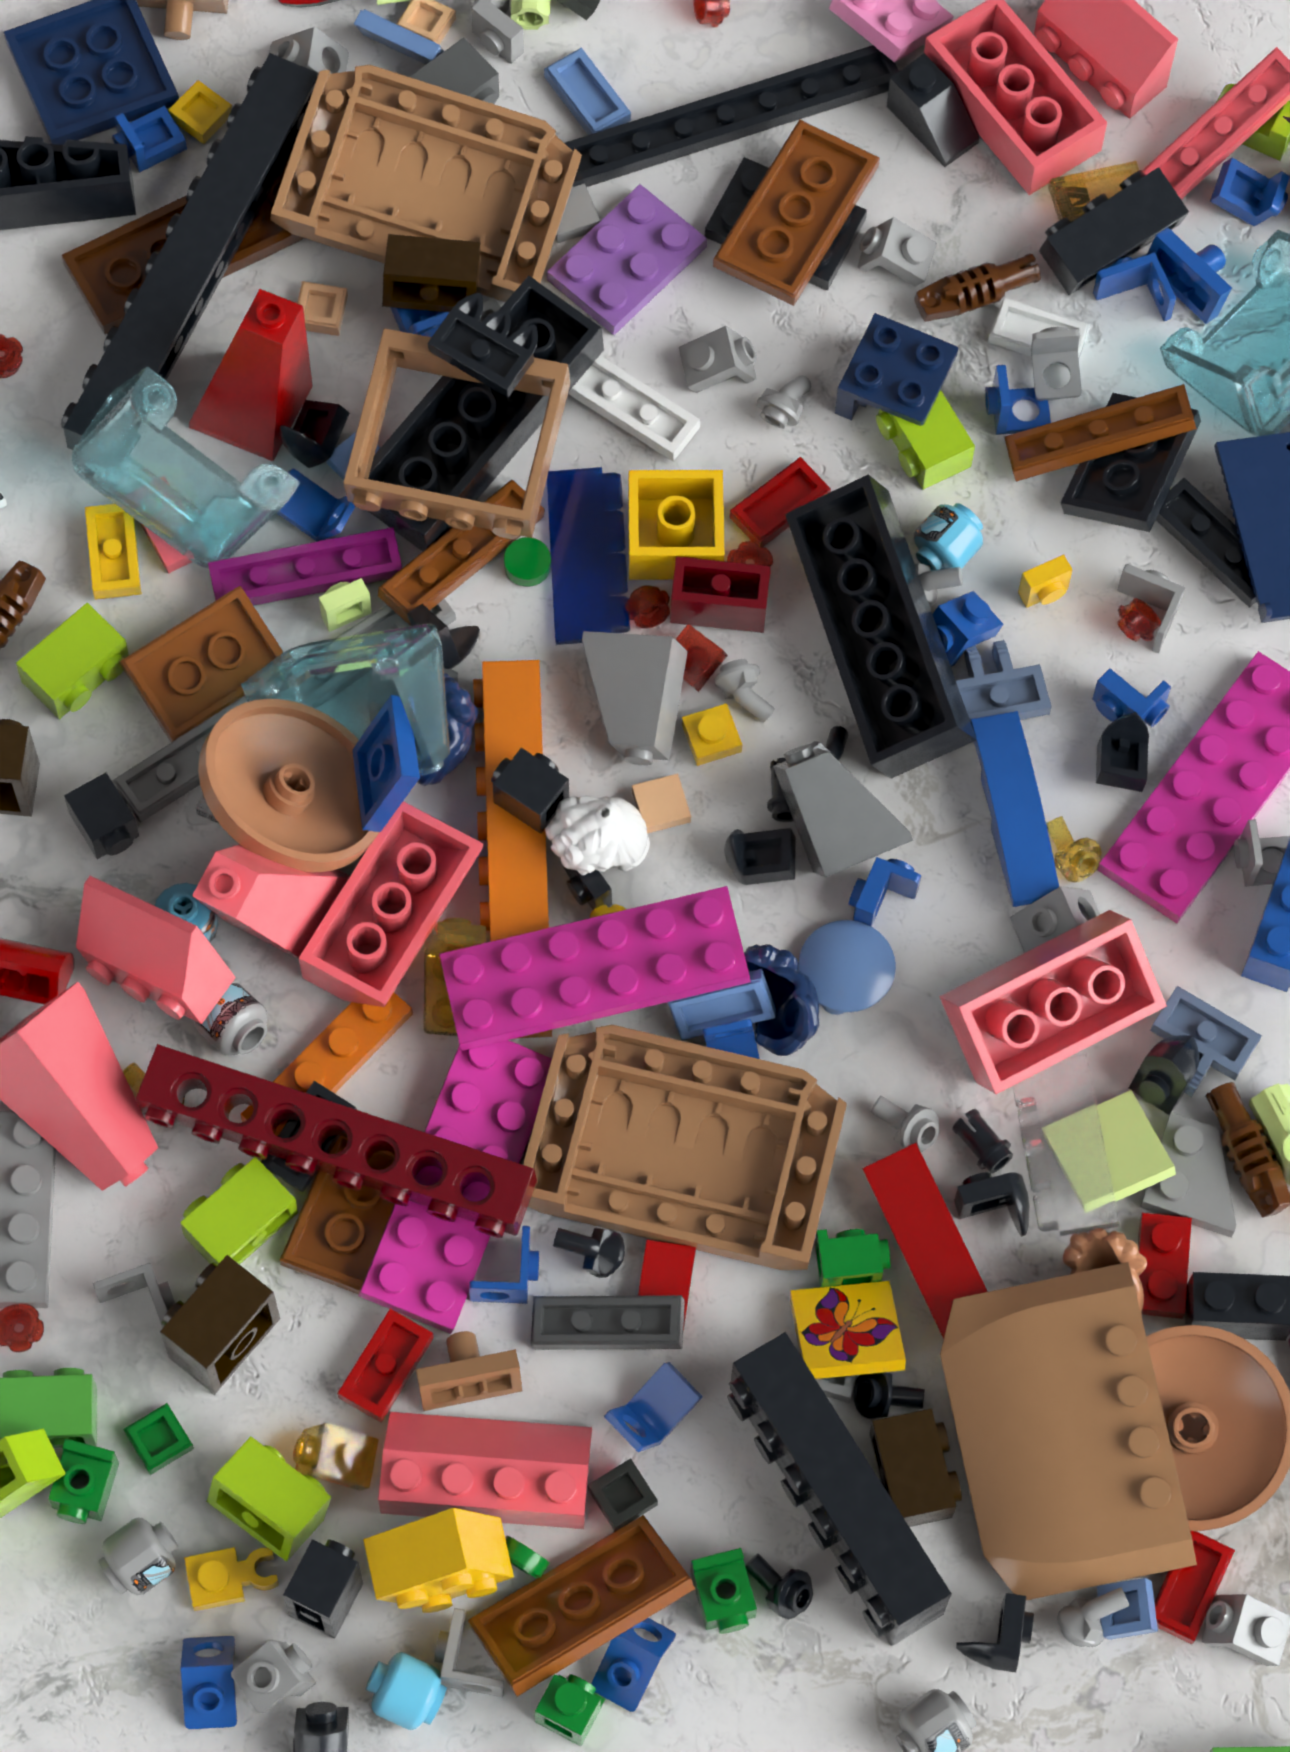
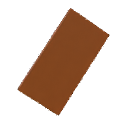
[713,119,880,306]
[467,1515,695,1697]

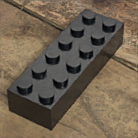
[368,275,604,552]
[785,474,977,779]
[727,1332,952,1646]

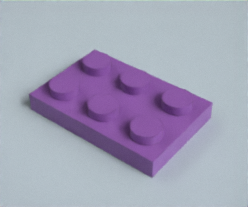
[547,184,707,335]

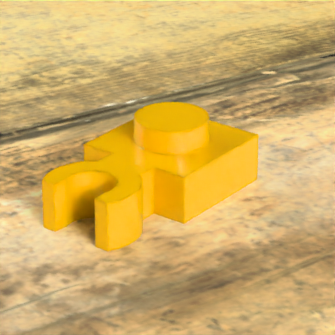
[184,1547,279,1611]

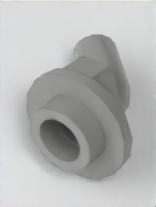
[757,376,811,428]
[915,563,963,607]
[714,659,775,723]
[870,1096,939,1152]
[1057,1587,1129,1647]

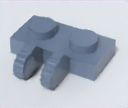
[956,640,1052,722]
[1150,986,1262,1097]

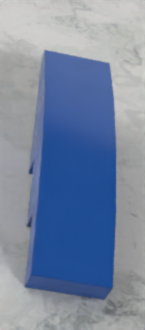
[971,711,1059,907]

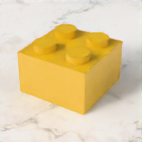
[628,470,725,580]
[363,1508,514,1613]

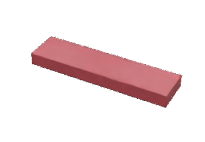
[1142,47,1290,199]

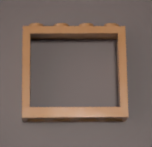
[343,328,570,539]

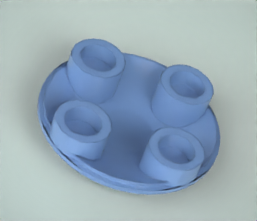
[798,920,896,1015]

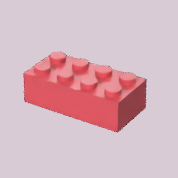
[924,0,1107,195]
[939,910,1167,1094]

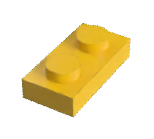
[85,502,142,600]

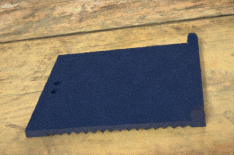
[1214,432,1290,623]

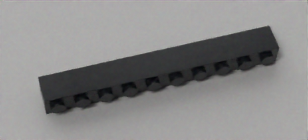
[61,53,319,469]

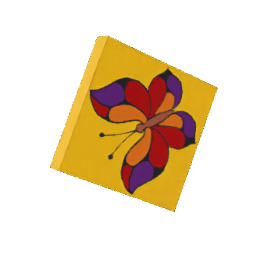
[790,1281,906,1379]

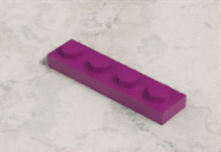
[208,527,402,606]

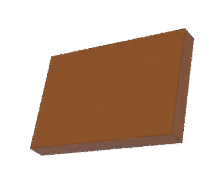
[119,586,292,742]
[279,1136,395,1294]

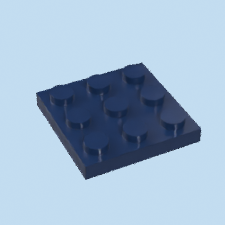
[3,0,179,145]

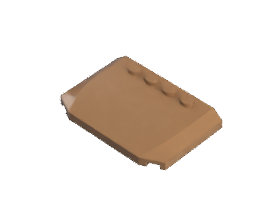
[270,65,582,302]
[523,1024,847,1270]
[940,1262,1197,1601]

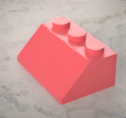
[1034,0,1178,119]
[76,876,236,1024]

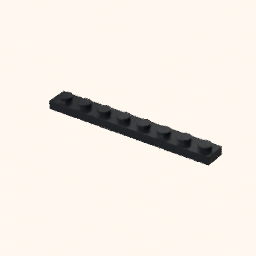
[565,45,899,187]

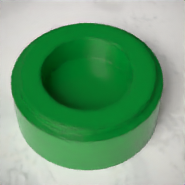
[504,537,551,587]
[505,1535,550,1579]

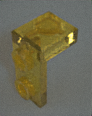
[423,918,486,1036]

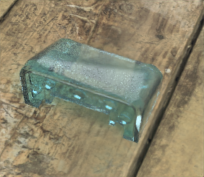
[1160,230,1290,436]
[72,367,300,568]
[241,624,450,775]

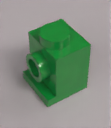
[814,1229,891,1287]
[48,1439,119,1524]
[690,1548,757,1634]
[535,1674,605,1746]

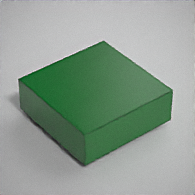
[123,1403,194,1475]

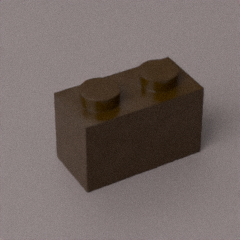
[382,234,481,312]
[869,1408,962,1527]

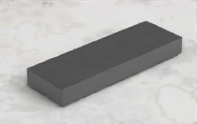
[531,1295,685,1350]

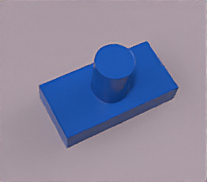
[1147,227,1232,324]

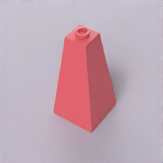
[192,844,350,959]
[0,982,158,1191]

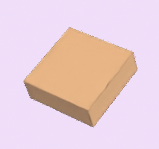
[396,0,456,45]
[297,281,348,336]
[632,773,691,834]

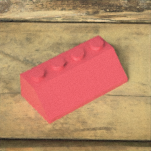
[299,801,483,1007]
[378,1412,592,1529]

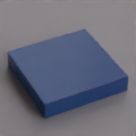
[352,695,420,832]

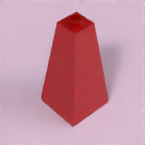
[189,289,313,461]

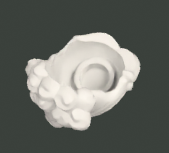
[545,796,650,875]

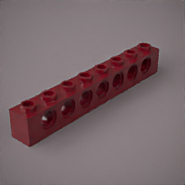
[136,1044,537,1238]

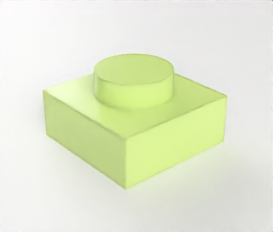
[319,578,372,632]

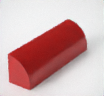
[0,938,75,1004]
[862,1143,988,1339]

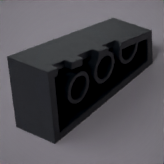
[0,136,136,230]

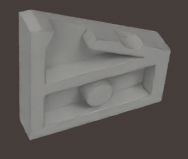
[1140,1112,1236,1238]

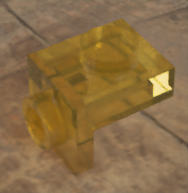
[293,1423,379,1491]

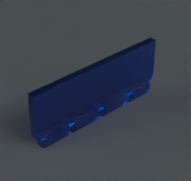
[547,467,630,645]

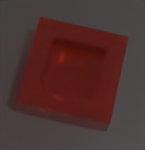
[676,624,728,692]

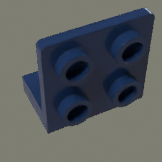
[835,313,958,426]

